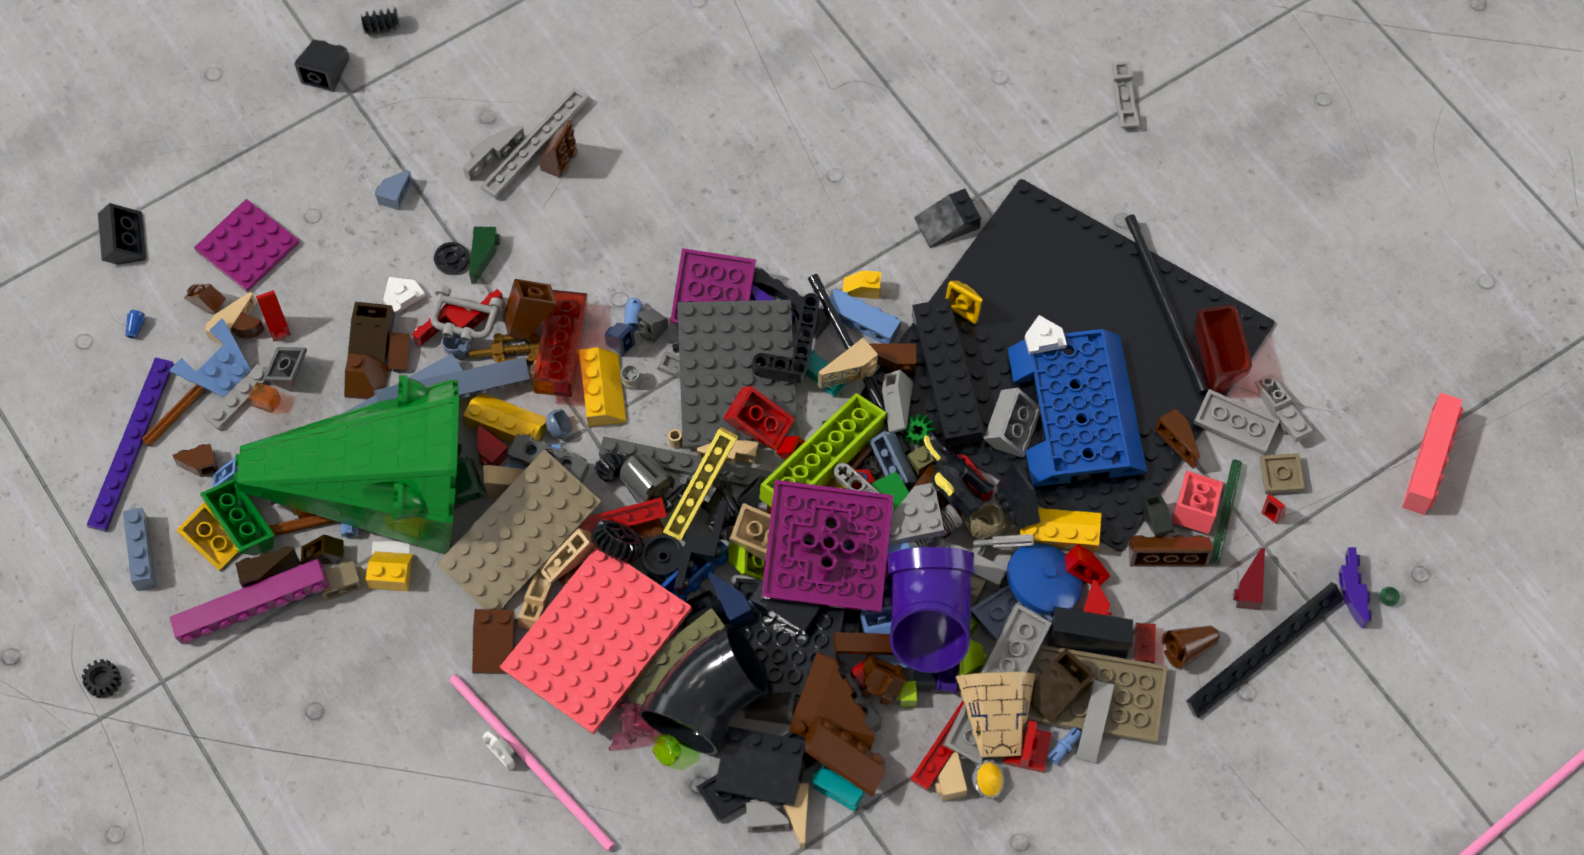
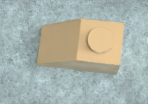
[935,752,967,801]

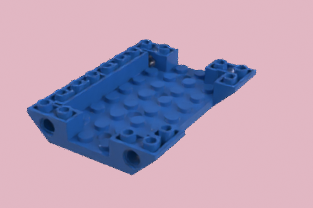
[1008,329,1147,487]

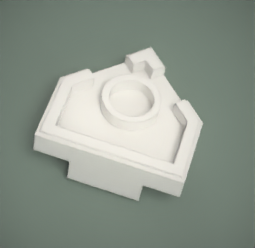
[383,277,425,315]
[1025,315,1067,355]
[482,731,516,771]

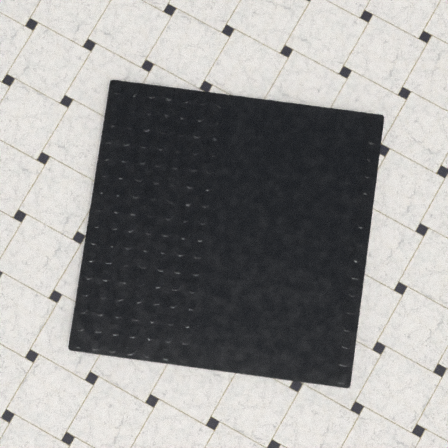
[860,179,1275,551]

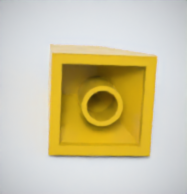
[945,280,983,324]

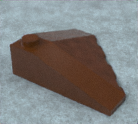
[789,652,876,751]

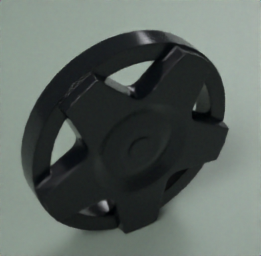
[434,242,469,275]

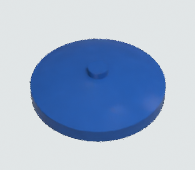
[1006,543,1082,616]

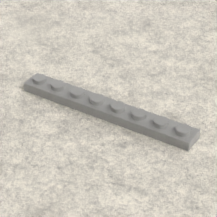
[481,88,588,199]

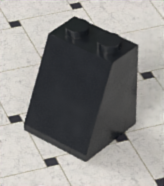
[294,39,350,92]

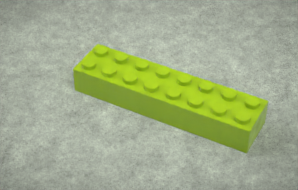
[759,393,887,507]

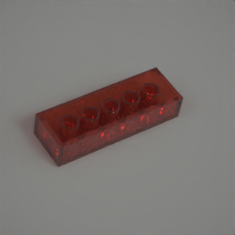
[533,290,588,397]

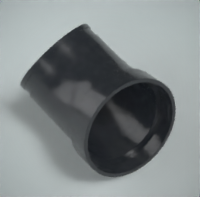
[639,624,769,755]

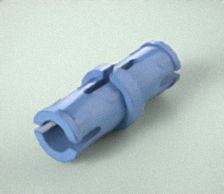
[1047,727,1082,765]

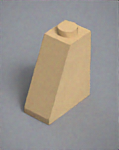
[483,465,525,499]

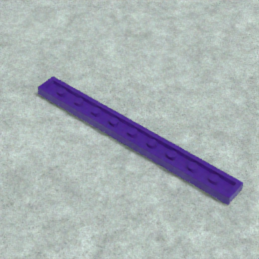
[87,357,174,532]

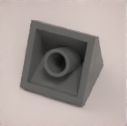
[263,347,307,391]

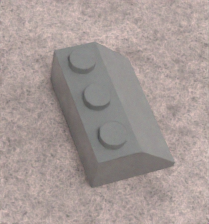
[984,388,1040,457]

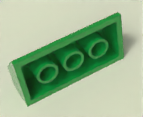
[200,478,275,556]

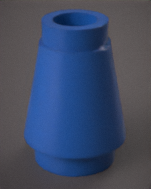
[125,310,145,339]

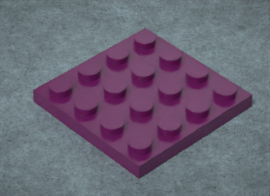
[194,199,299,292]
[670,248,757,324]

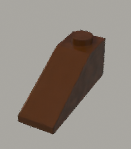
[869,343,916,374]
[1154,409,1200,469]

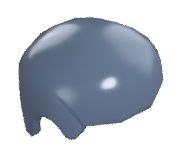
[441,334,472,358]
[546,409,572,438]

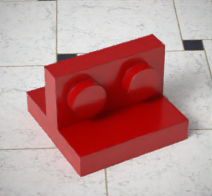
[1004,721,1052,773]

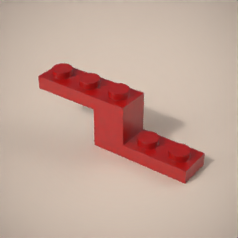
[412,289,504,347]

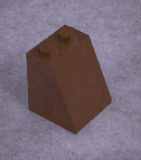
[503,279,557,339]

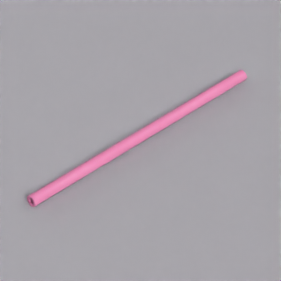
[449,674,615,851]
[1459,749,1584,855]

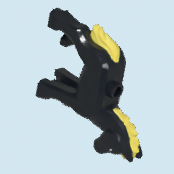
[922,431,995,518]

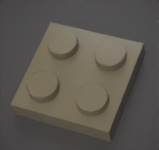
[1259,453,1305,494]

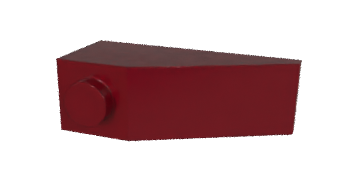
[1233,548,1265,610]

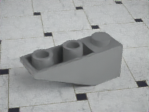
[882,370,913,433]

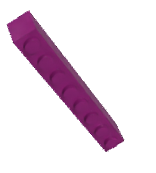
[169,559,330,644]

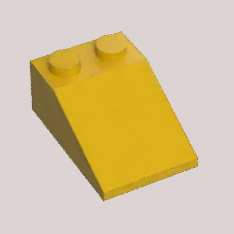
[175,502,238,571]

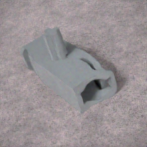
[937,539,1008,592]

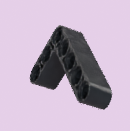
[752,293,819,383]

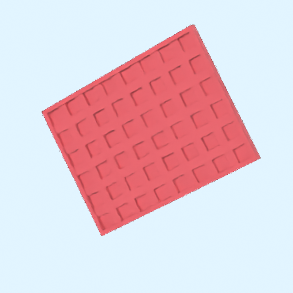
[500,547,692,735]

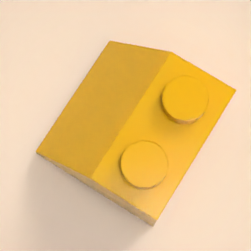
[366,551,414,591]

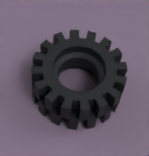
[82,659,122,698]

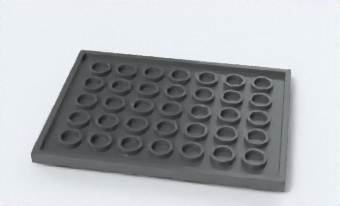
[677,300,798,448]

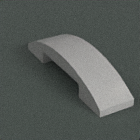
[1112,61,1139,128]
[1076,680,1114,763]

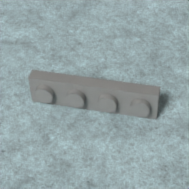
[205,364,268,431]

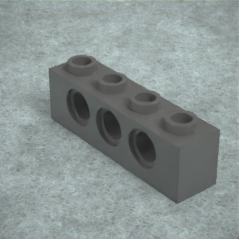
[507,434,589,483]
[838,658,882,732]

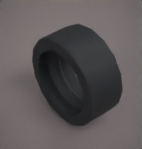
[737,475,766,508]

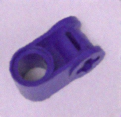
[936,664,959,695]

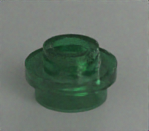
[1379,587,1400,606]

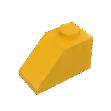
[843,270,881,299]

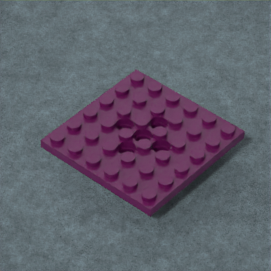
[761,480,893,613]

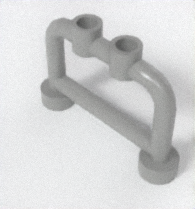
[430,285,505,343]

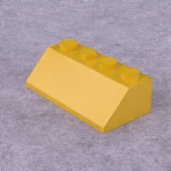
[579,347,626,427]
[463,393,547,451]
[1020,508,1101,552]

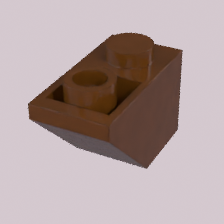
[184,284,226,313]
[173,444,219,477]

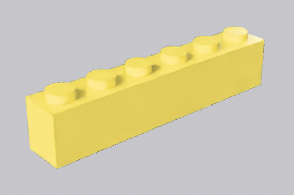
[663,427,739,541]

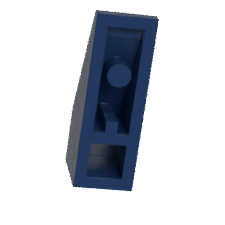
[707,572,756,627]

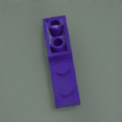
[1338,547,1372,629]

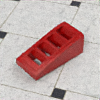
[1261,494,1285,524]

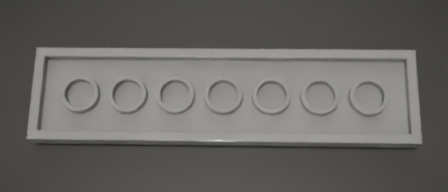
[943,603,1051,765]

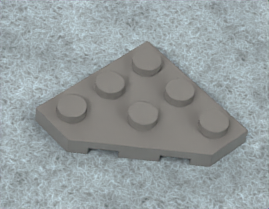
[888,483,945,546]

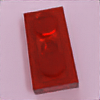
[1134,623,1156,664]

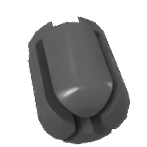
[620,452,675,502]

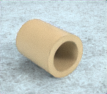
[668,429,682,448]

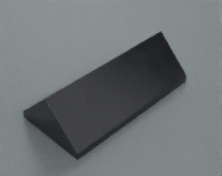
[1047,606,1133,659]

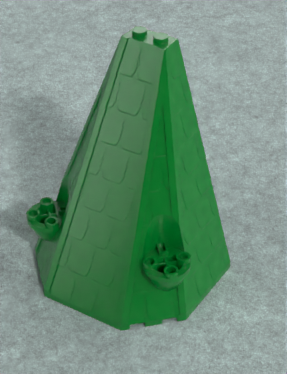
[234,375,459,554]

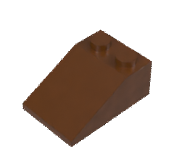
[472,609,517,674]

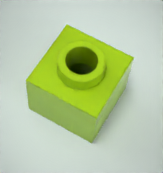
[896,681,917,708]

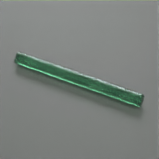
[1210,459,1242,565]

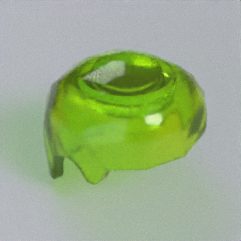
[652,734,681,767]

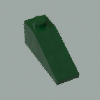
[469,226,501,284]

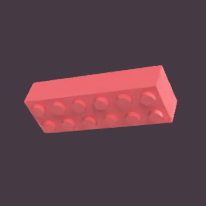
[1402,393,1464,515]

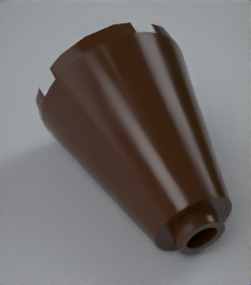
[1162,625,1220,669]

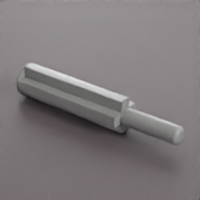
[973,534,1034,548]

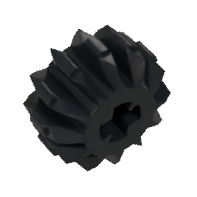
[594,450,626,482]

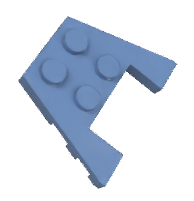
[169,318,251,398]

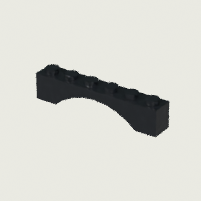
[753,267,830,340]

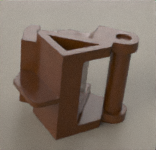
[861,654,906,706]

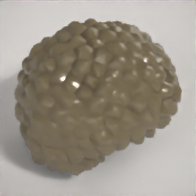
[965,503,1007,540]

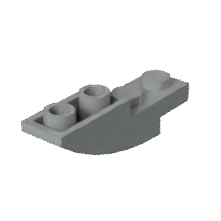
[463,125,525,181]
[1255,374,1313,443]

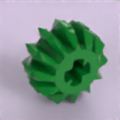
[903,414,936,447]

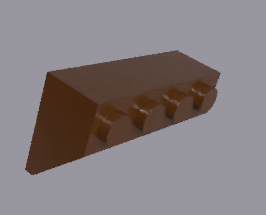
[1128,535,1213,567]
[805,717,886,797]

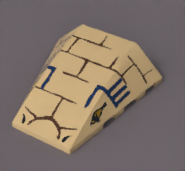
[955,672,1035,757]

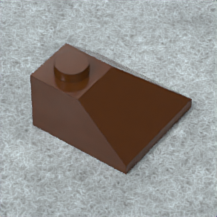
[344,354,389,400]

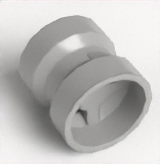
[621,365,641,390]

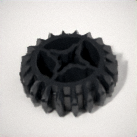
[591,519,644,562]

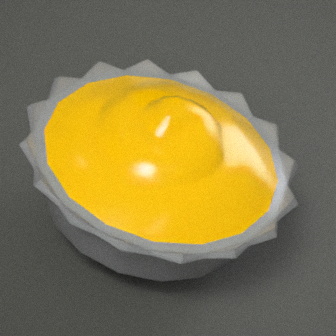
[972,759,1005,800]

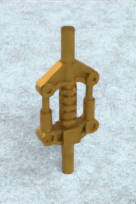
[469,332,564,365]

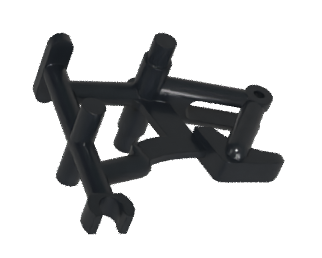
[663,469,740,538]

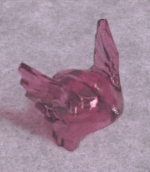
[609,701,654,751]

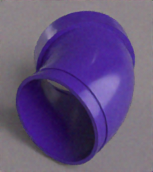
[888,547,975,673]

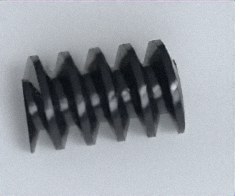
[361,7,400,34]

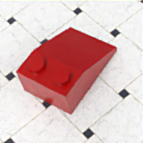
[723,386,795,451]

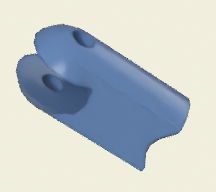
[624,298,642,332]

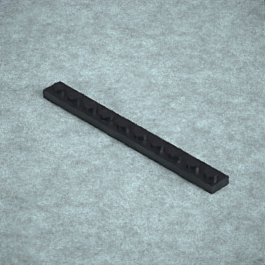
[1186,582,1344,718]

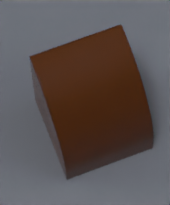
[232,312,264,339]

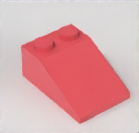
[1171,470,1223,534]

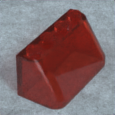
[1194,305,1252,393]

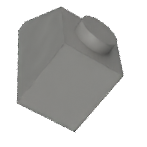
[746,799,789,833]

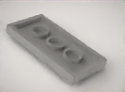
[1193,389,1280,455]

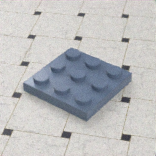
[971,584,1052,642]

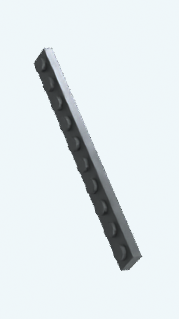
[599,436,773,487]

